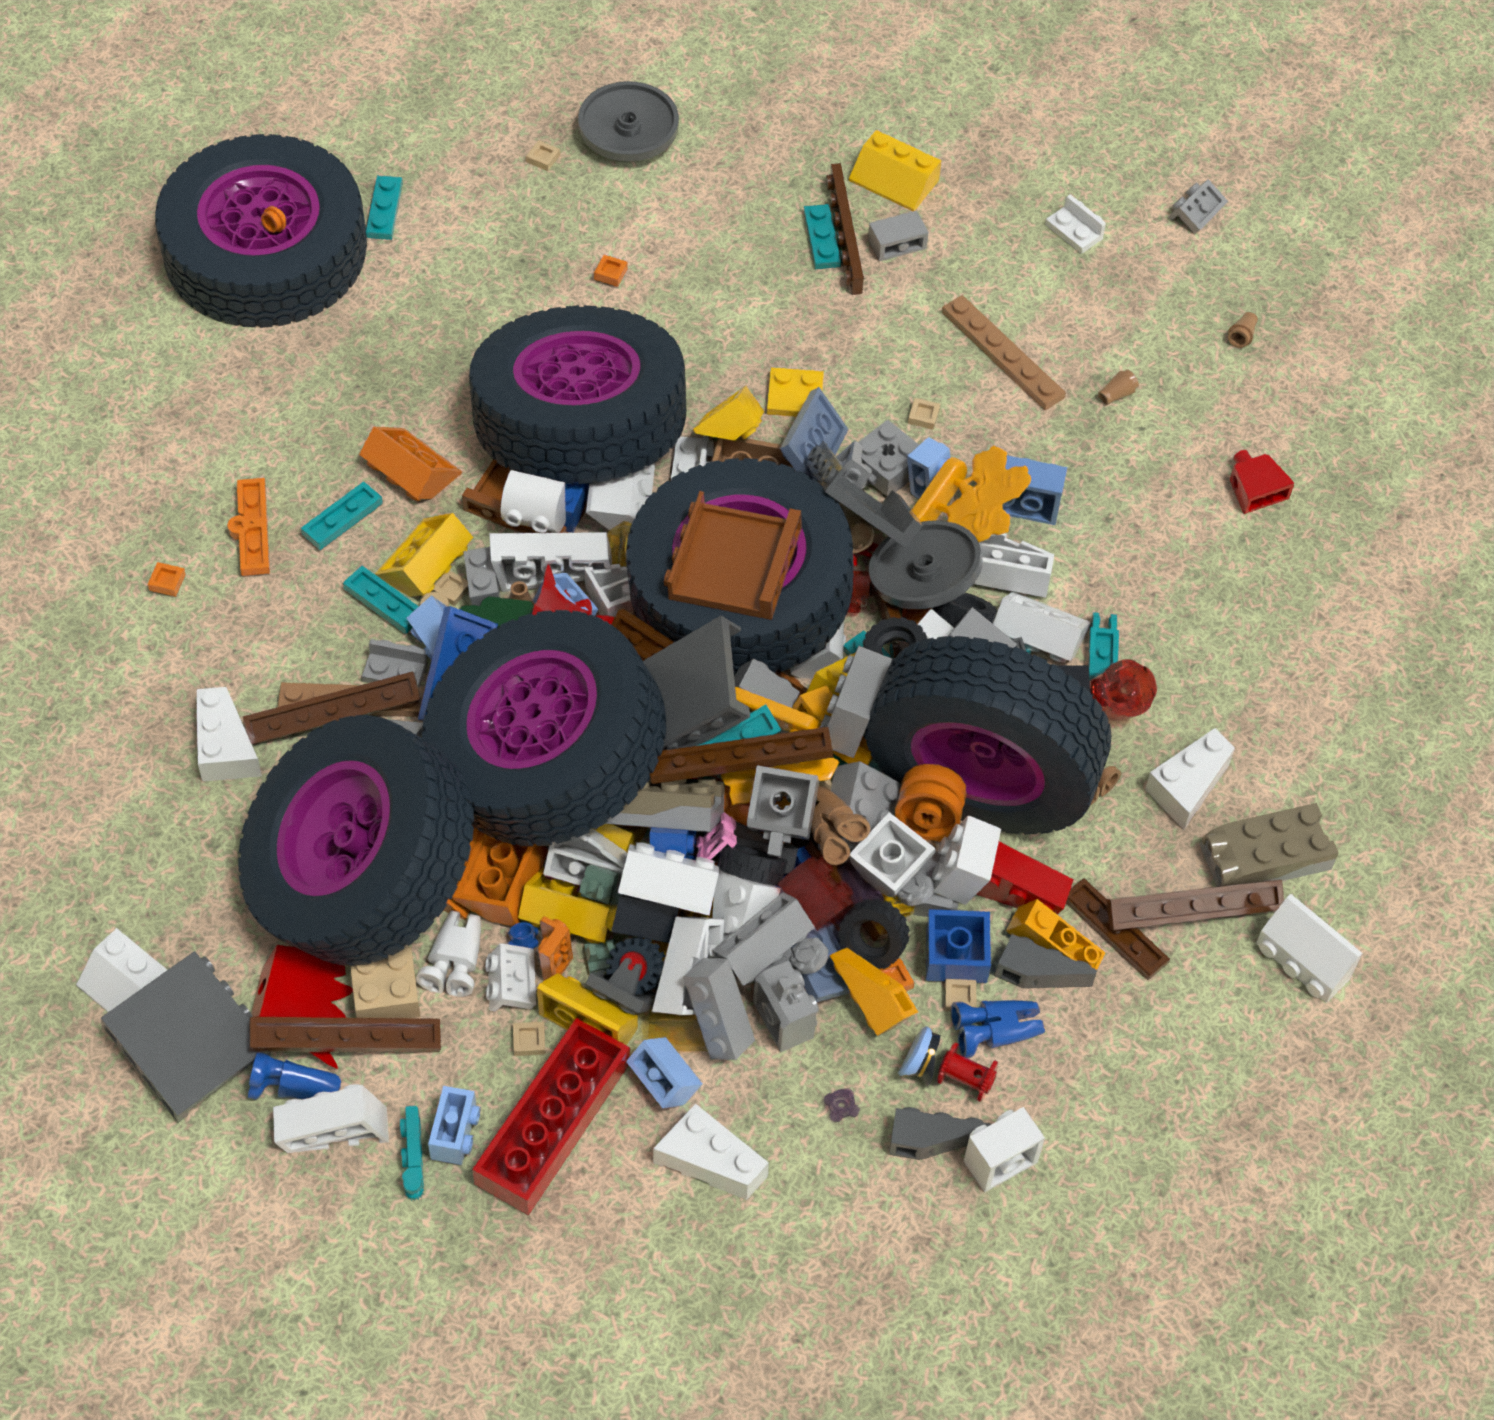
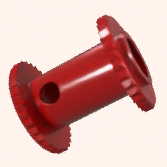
[937,1043,998,1102]

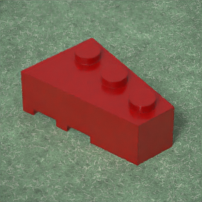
[976,841,1074,915]

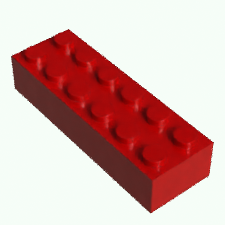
[472,1018,630,1216]

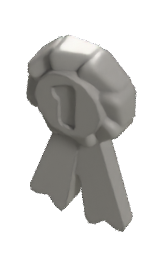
[897,860,934,906]
[760,938,828,974]

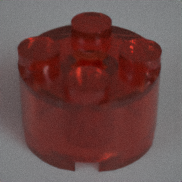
[1091,659,1157,721]

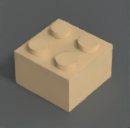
[350,947,420,1018]

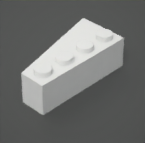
[489,532,612,592]

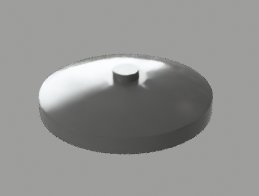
[578,81,679,161]
[869,521,983,609]

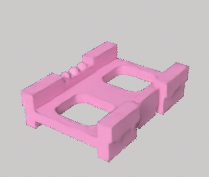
[697,812,737,860]

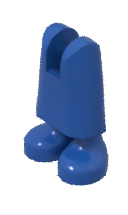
[951,1000,1045,1058]
[248,1052,341,1100]

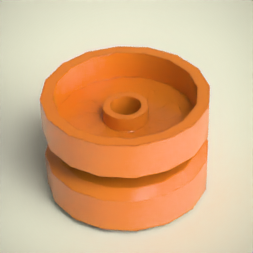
[895,764,967,841]

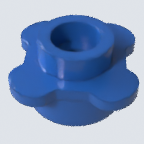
[508,922,539,949]

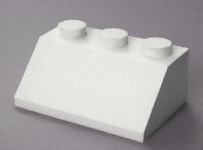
[586,463,655,539]
[993,592,1091,662]
[618,842,719,915]
[1256,894,1362,1003]
[76,928,167,1012]

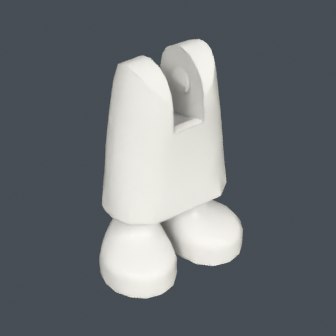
[416,911,481,997]

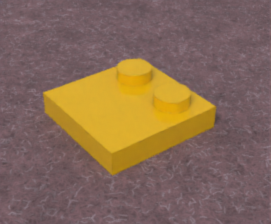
[767,367,824,417]

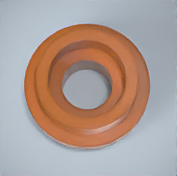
[261,206,286,233]

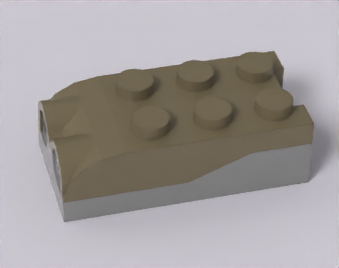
[605,774,725,832]
[1200,803,1339,886]

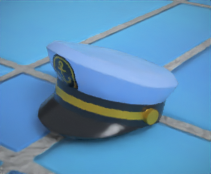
[898,1026,941,1088]

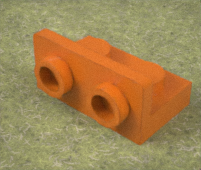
[538,916,573,981]

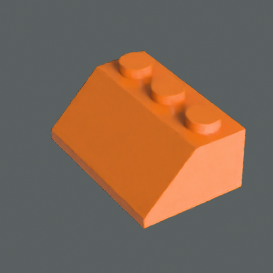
[359,426,462,501]
[453,832,548,926]

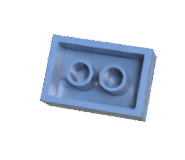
[1002,455,1068,525]

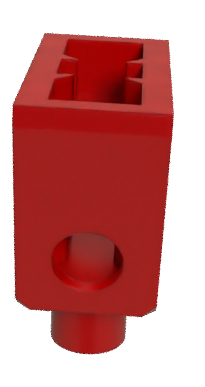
[1230,450,1295,514]

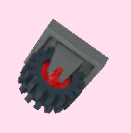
[586,937,665,1015]

